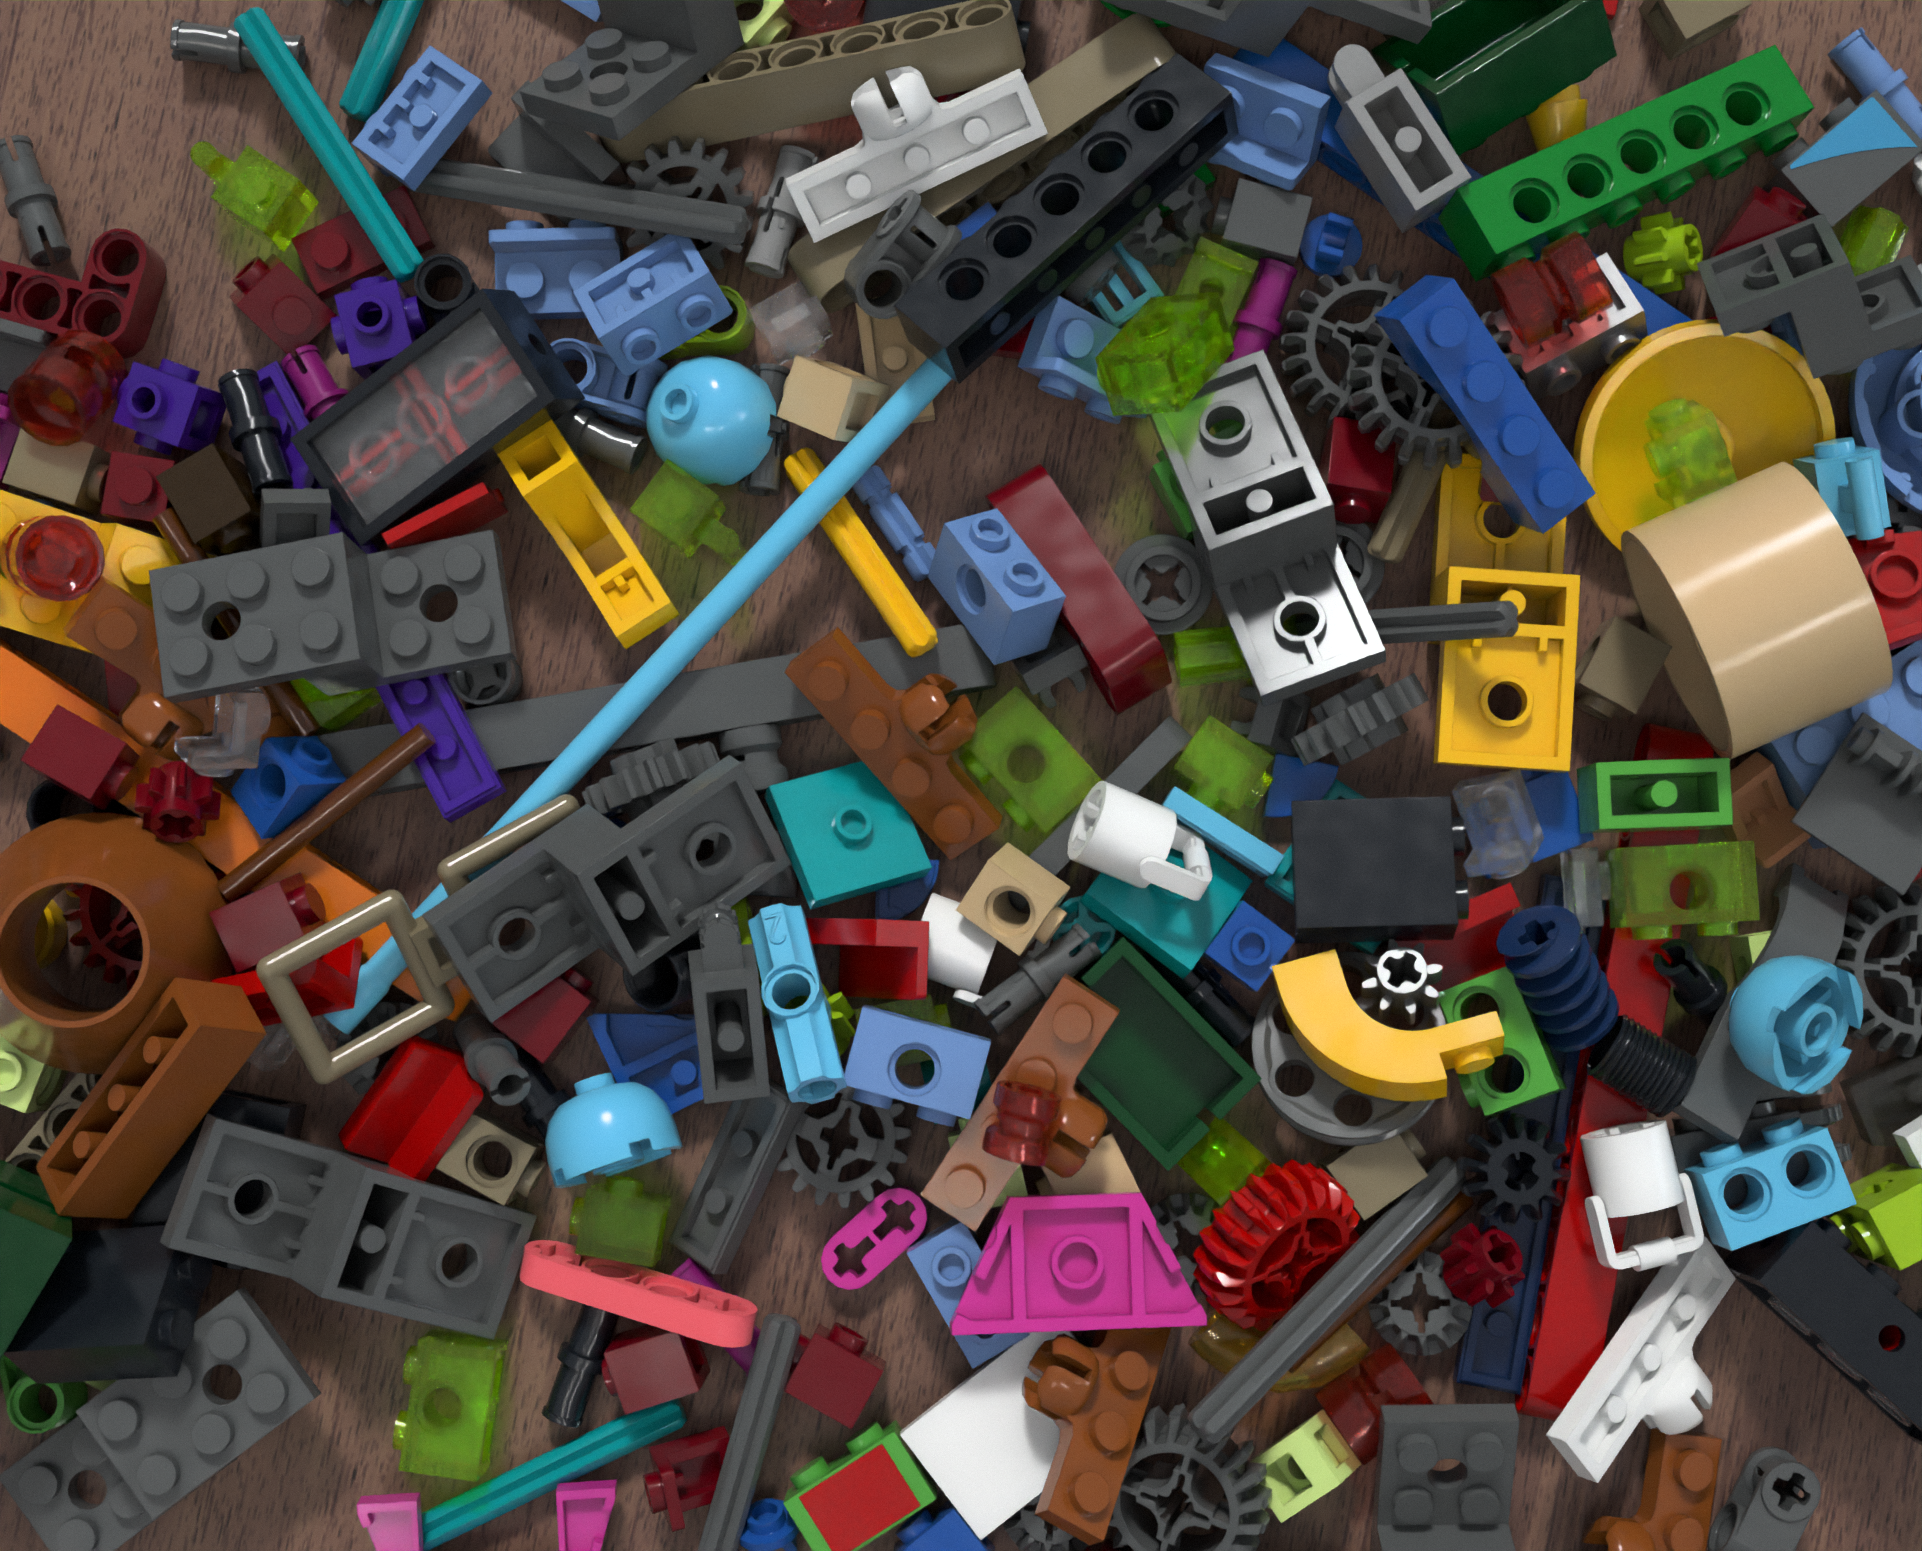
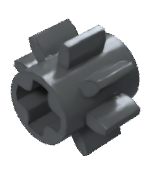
[1361,939,1442,1025]

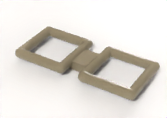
[256,794,581,1085]

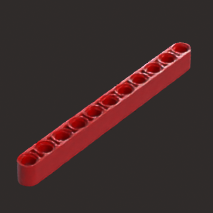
[1515,723,1714,1421]

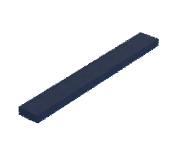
[1452,874,1609,1395]

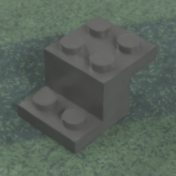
[1697,213,1922,379]

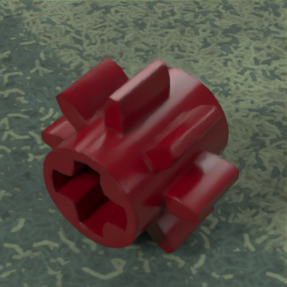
[134,761,221,843]
[1440,1223,1525,1308]

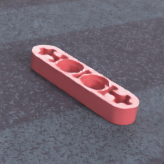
[519,1240,758,1348]

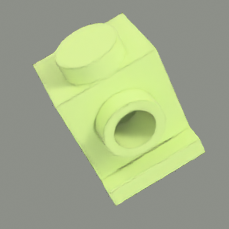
[1249,1409,1361,1523]

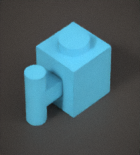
[1793,437,1891,540]

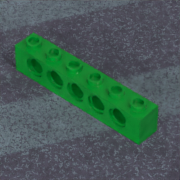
[1438,45,1815,282]

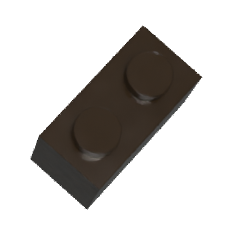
[156,443,261,556]

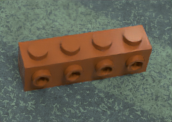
[35,977,267,1219]

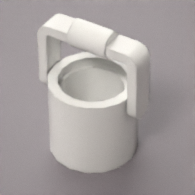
[1067,781,1213,901]
[921,893,1052,1020]
[1580,1119,1704,1272]

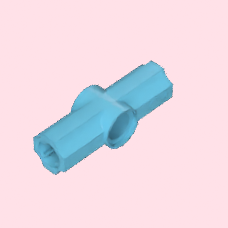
[748,903,847,1104]

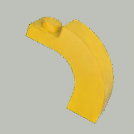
[497,419,680,649]
[1272,949,1505,1102]

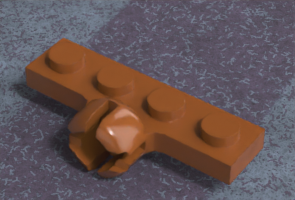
[63,576,324,761]
[784,627,1003,861]
[920,973,1121,1231]
[1022,1327,1172,1545]
[1581,1427,1722,1551]

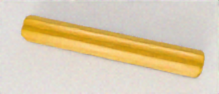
[784,447,938,658]

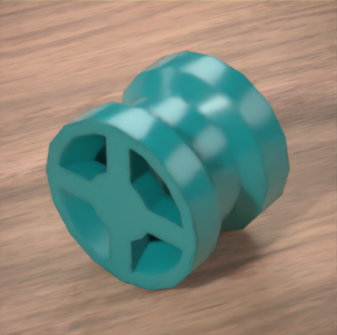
[1052,895,1116,956]

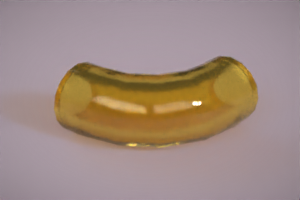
[1188,1311,1371,1394]

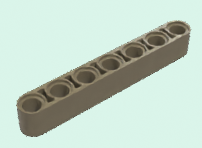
[599,0,1026,163]
[787,13,1177,313]

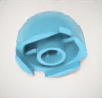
[646,355,776,486]
[1729,955,1863,1094]
[545,1073,683,1188]

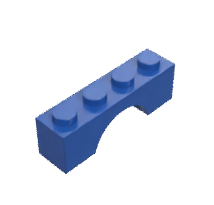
[1374,275,1596,534]

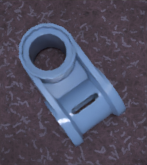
[550,338,668,428]

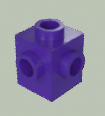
[330,276,429,380]
[112,358,227,455]

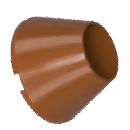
[0,812,234,1074]

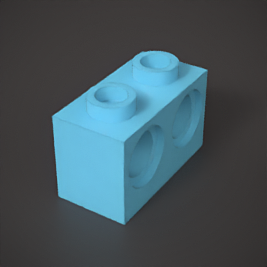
[1684,1118,1857,1251]

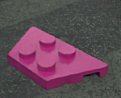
[949,1192,1207,1335]

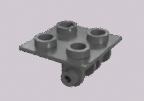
[1790,712,1922,895]

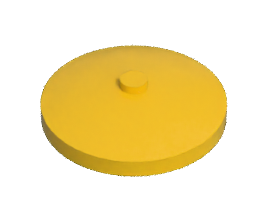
[1574,319,1836,552]

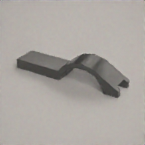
[1672,863,1849,1144]

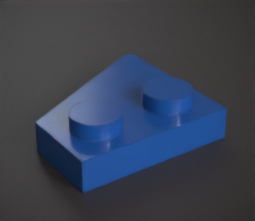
[586,1013,704,1114]

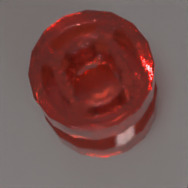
[982,1080,1063,1166]

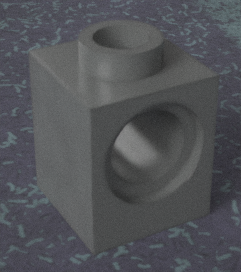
[1211,178,1313,267]

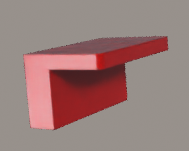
[1385,882,1521,992]
[806,918,929,1000]
[210,937,363,1026]
[338,1035,484,1181]

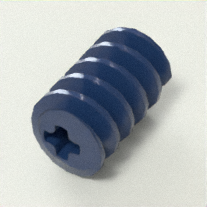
[1496,905,1620,1052]

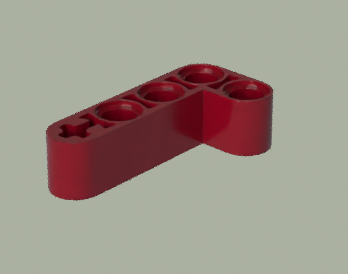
[0,228,167,359]
[985,464,1172,715]

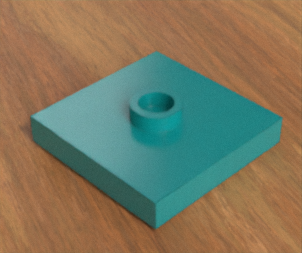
[764,761,932,910]
[1079,844,1253,979]

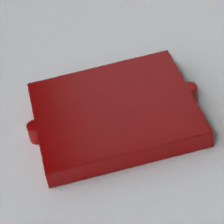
[382,482,509,550]

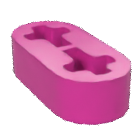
[821,1185,928,1290]

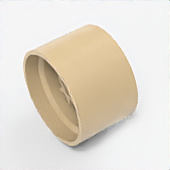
[1621,462,1893,759]

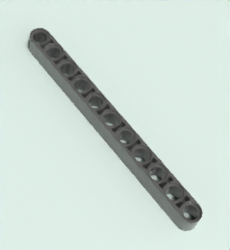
[317,624,997,798]

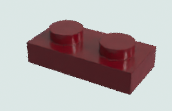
[291,185,435,300]

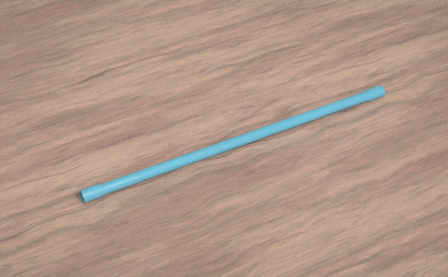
[323,358,952,1035]

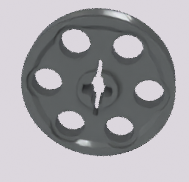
[1252,951,1447,1146]

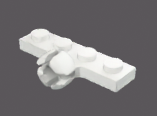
[785,66,1048,243]
[1546,1235,1736,1483]

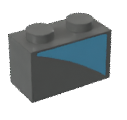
[1762,89,1922,227]

